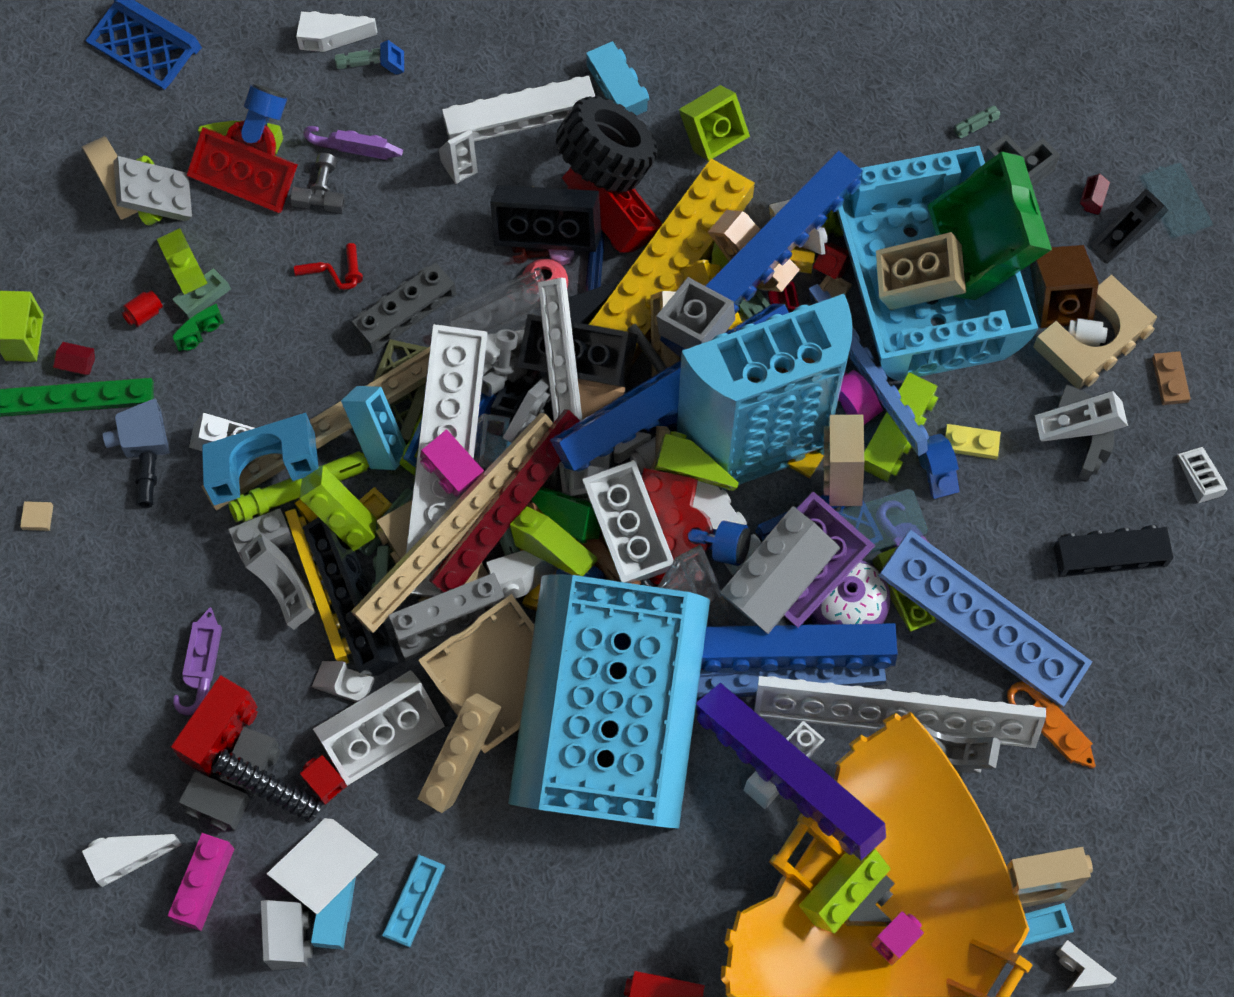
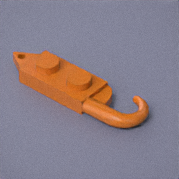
[1007,681,1096,769]

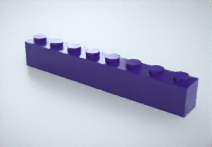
[696,683,886,860]

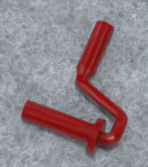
[294,243,363,290]

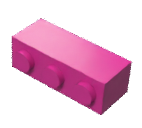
[168,833,234,931]

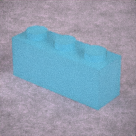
[586,41,649,115]
[341,386,406,470]

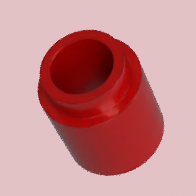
[122,290,163,327]

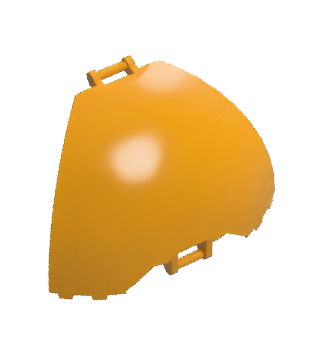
[721,712,1033,997]

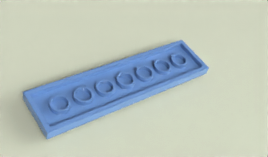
[878,530,1092,708]

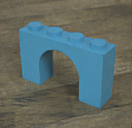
[202,413,318,506]

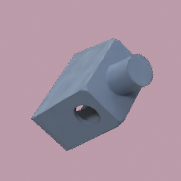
[103,399,170,458]

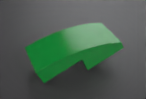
[173,304,224,351]

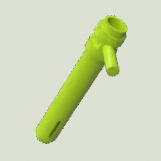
[228,451,370,522]

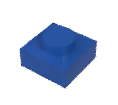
[380,40,404,74]

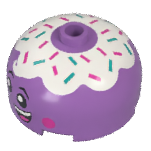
[809,560,891,625]

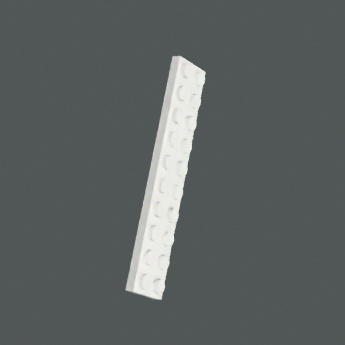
[406,324,487,598]
[754,676,1046,748]

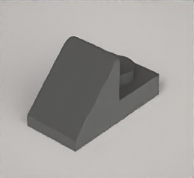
[844,875,895,927]

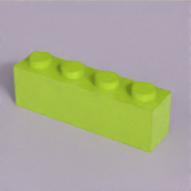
[864,372,939,482]

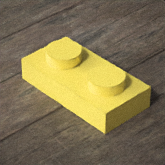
[945,424,1001,460]

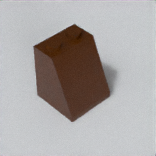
[1030,245,1099,328]

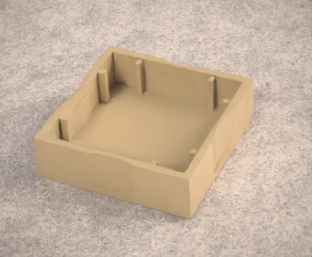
[418,594,534,754]

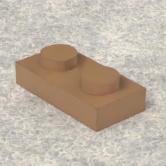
[1152,351,1190,405]

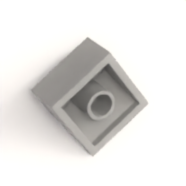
[261,900,312,970]

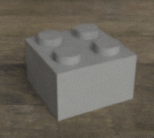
[656,277,735,349]

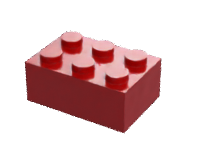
[171,675,258,778]

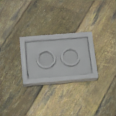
[113,156,192,221]
[503,373,551,443]

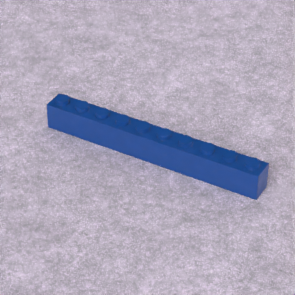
[660,151,863,358]
[550,303,789,472]
[614,623,898,673]

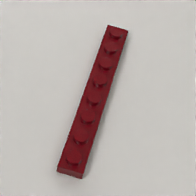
[429,409,581,593]

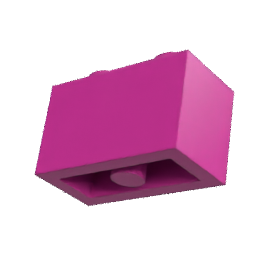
[420,429,484,498]
[870,911,924,966]

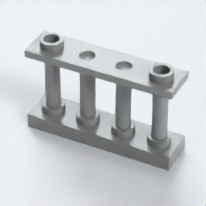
[389,573,505,661]

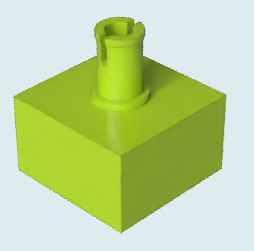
[679,85,750,161]
[0,291,44,362]

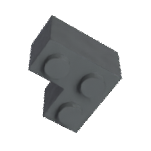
[984,134,1060,187]

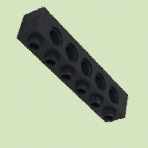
[302,517,399,676]

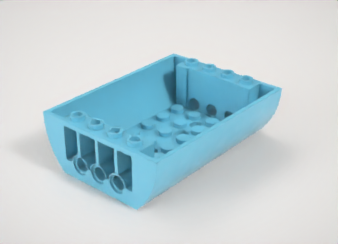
[836,146,1038,381]
[677,294,852,490]
[508,574,710,828]

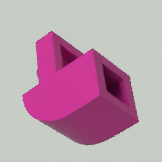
[838,370,883,425]

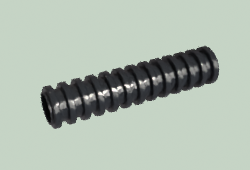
[211,748,322,823]

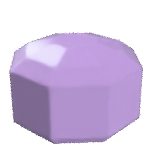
[548,249,574,265]

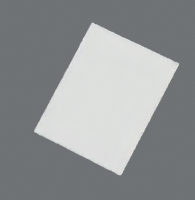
[267,818,378,914]

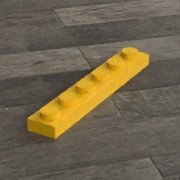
[285,509,351,664]

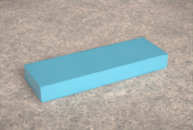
[382,854,445,948]

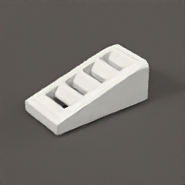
[1177,447,1228,503]

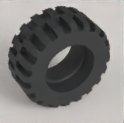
[556,96,657,193]

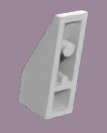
[439,130,478,184]
[1035,391,1128,441]
[486,550,557,602]
[82,834,181,887]

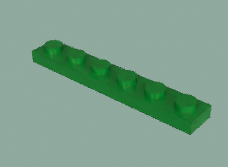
[0,378,154,417]

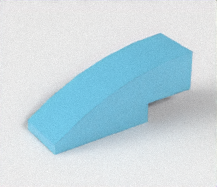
[311,877,356,950]

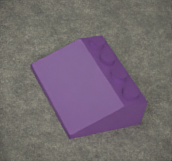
[737,492,875,628]

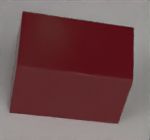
[1080,173,1110,215]
[768,281,799,313]
[53,342,95,374]

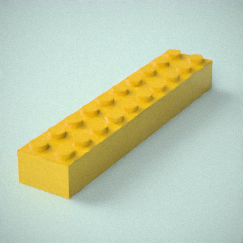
[589,158,755,365]

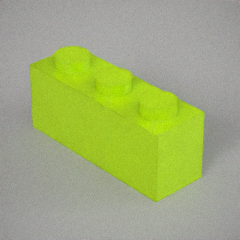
[300,465,377,551]
[799,848,891,934]

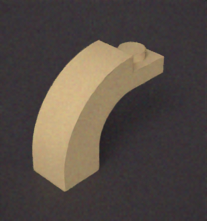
[82,136,138,220]

